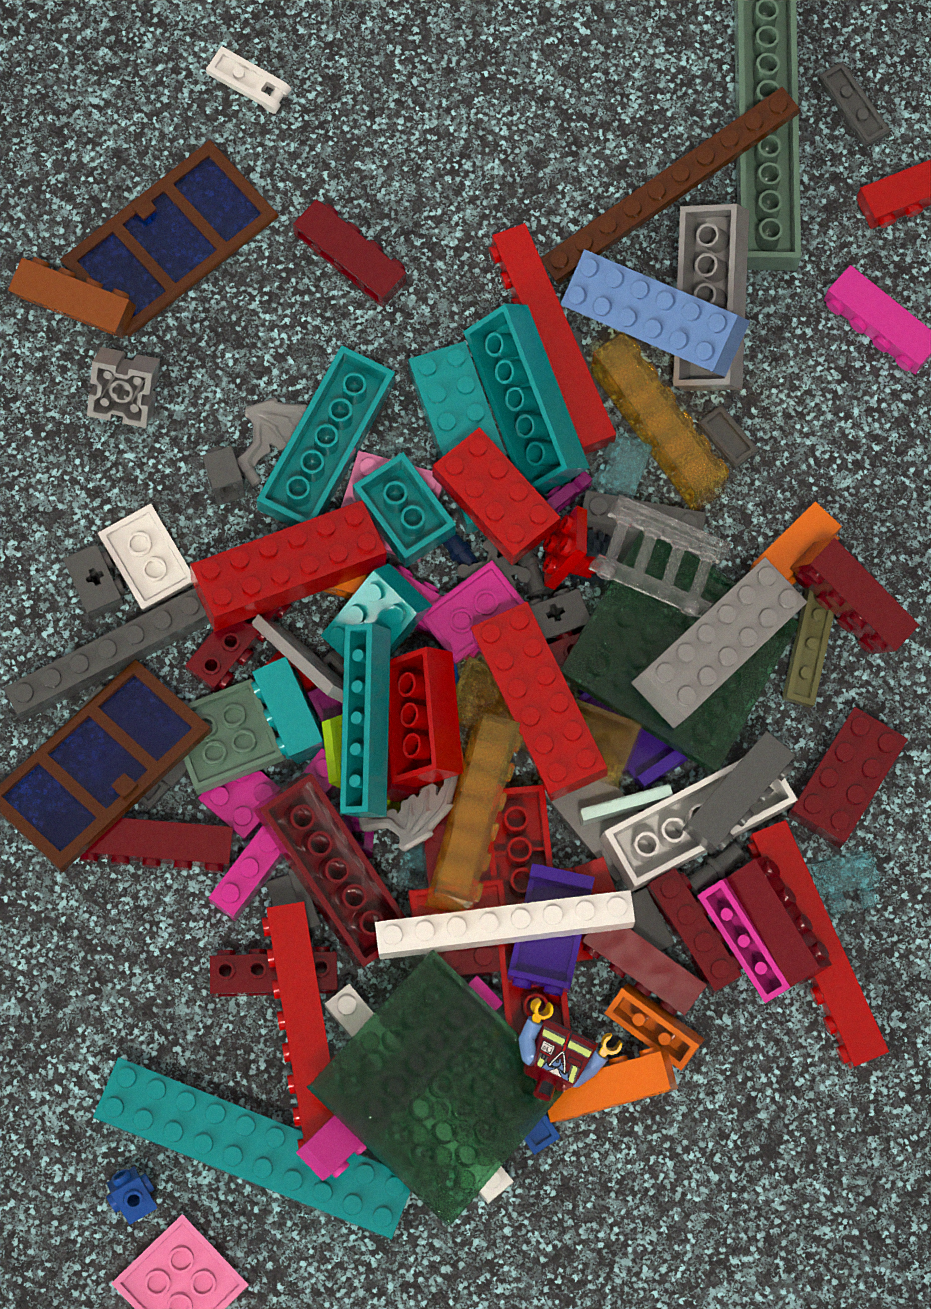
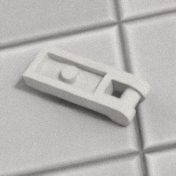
[206,46,291,114]

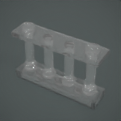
[588,495,732,617]

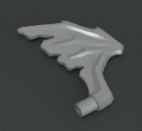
[236,398,308,487]
[358,775,458,851]

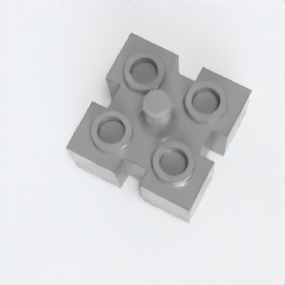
[87,347,160,428]

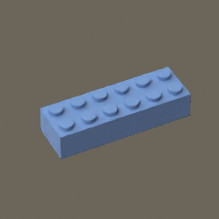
[560,249,750,377]

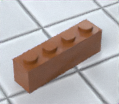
[8,257,136,339]

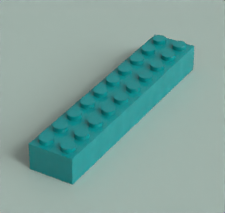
[93,1057,416,1240]

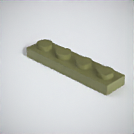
[782,588,834,708]

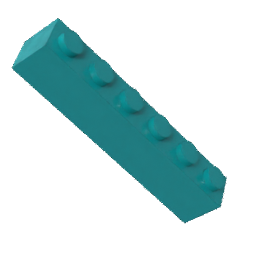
[340,623,391,818]

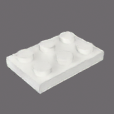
[98,504,193,612]

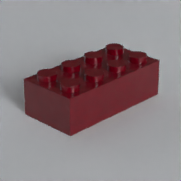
[790,537,919,654]
[787,707,908,849]

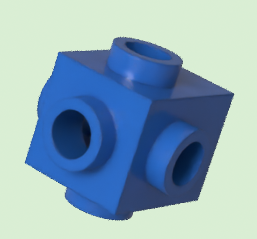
[106,1166,158,1225]

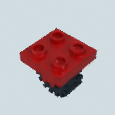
[542,505,617,590]

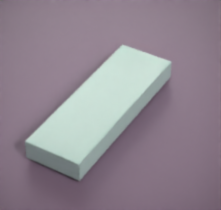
[578,784,673,826]

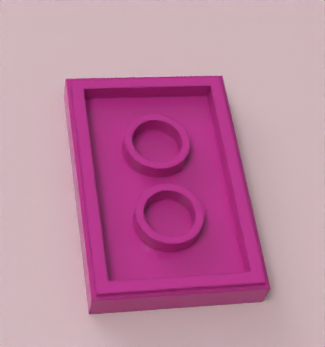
[421,560,524,665]

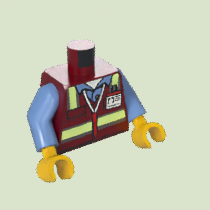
[518,998,622,1101]

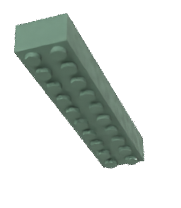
[734,0,801,271]

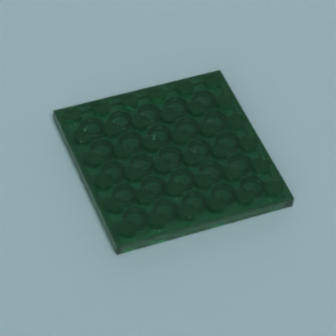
[560,524,799,774]
[307,950,564,1226]

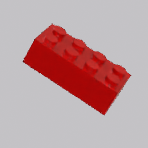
[432,427,561,566]
[388,646,463,788]

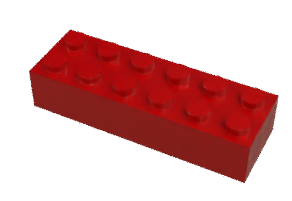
[190,500,387,632]
[470,601,608,802]

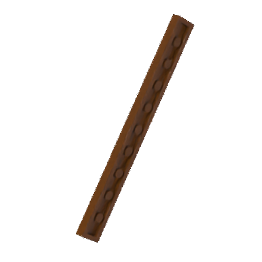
[541,87,800,285]

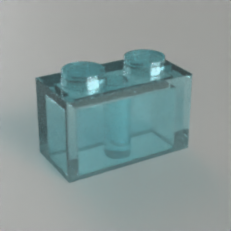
[594,434,653,499]

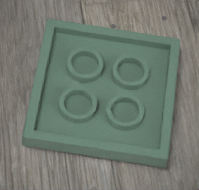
[165,678,284,795]

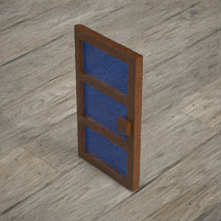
[60,140,279,338]
[0,659,212,873]

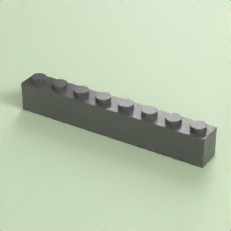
[3,588,210,722]

